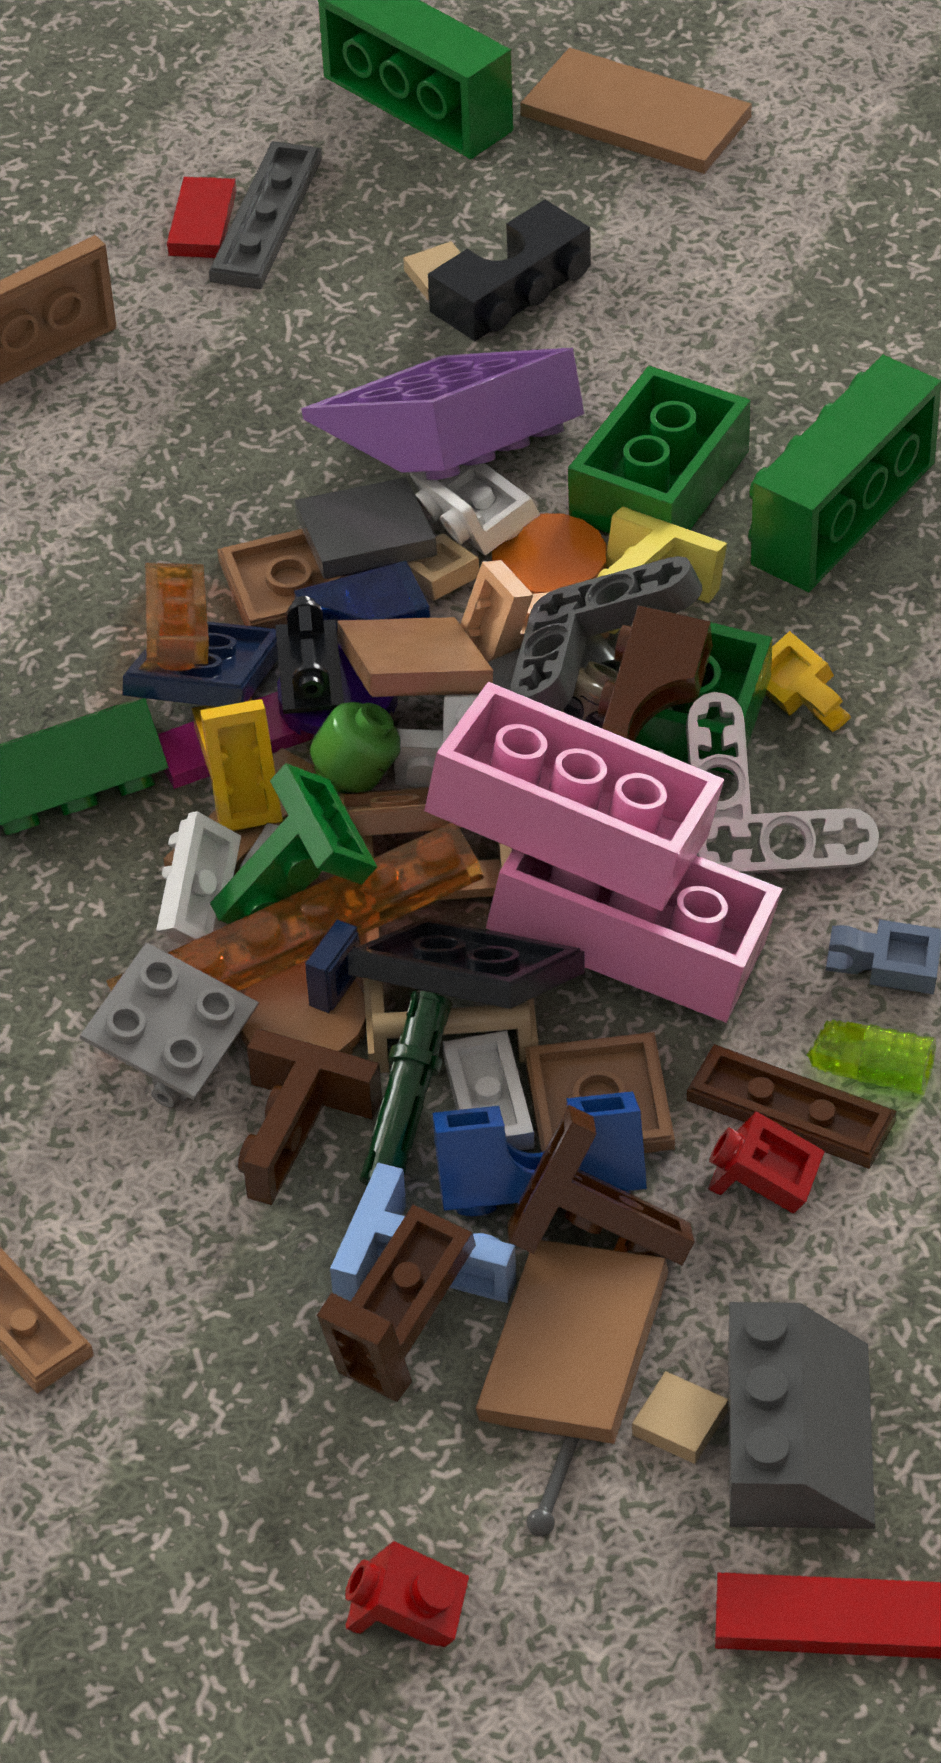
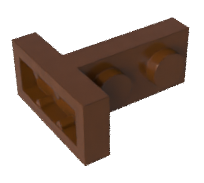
[238,1028,382,1205]
[507,1105,695,1266]
[317,1204,476,1402]

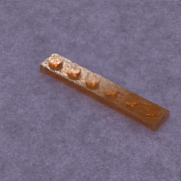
[106,823,484,991]

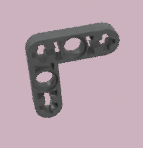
[510,556,702,711]

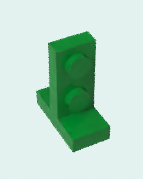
[210,763,378,933]

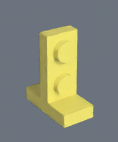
[597,506,727,634]

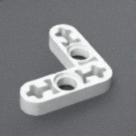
[686,692,879,874]

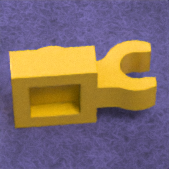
[765,631,851,732]

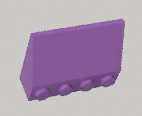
[301,348,584,480]

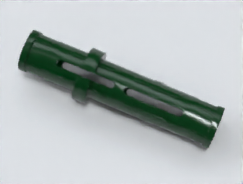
[359,991,453,1186]

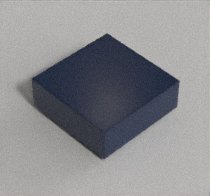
[305,919,359,1013]

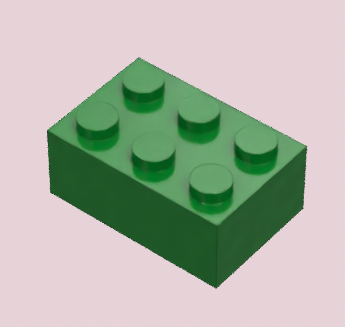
[568,365,751,533]

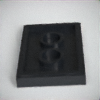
[348,918,585,1009]

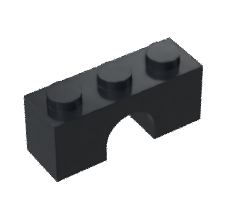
[428,199,591,341]

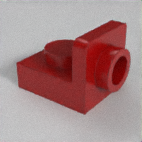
[708,1111,825,1214]

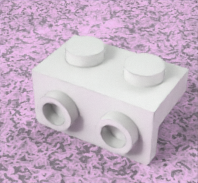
[409,463,540,556]

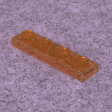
[145,563,209,671]

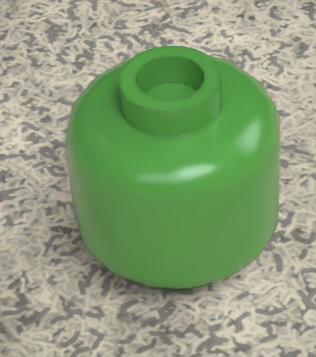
[310,702,401,793]

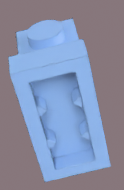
[330,1163,517,1303]

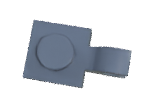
[825,919,941,994]

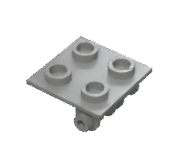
[79,942,259,1107]

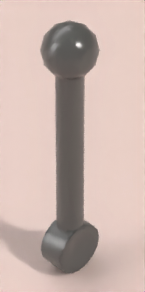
[526,1436,579,1536]

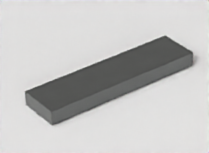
[209,141,322,289]

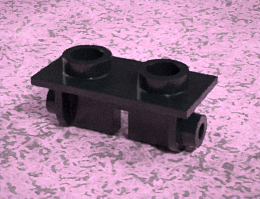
[276,596,344,714]

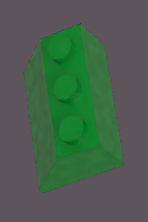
[0,698,169,835]

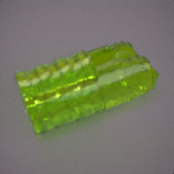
[807,1019,936,1096]

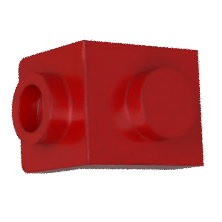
[345,1541,469,1647]

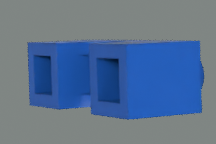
[432,1091,647,1216]

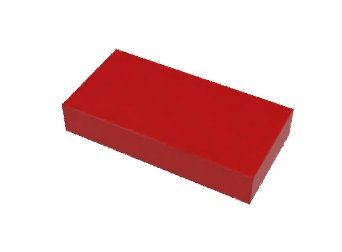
[167,177,237,258]

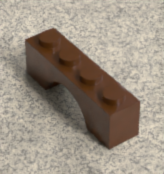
[598,605,713,742]

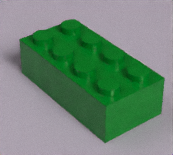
[318,0,514,160]
[748,354,941,593]

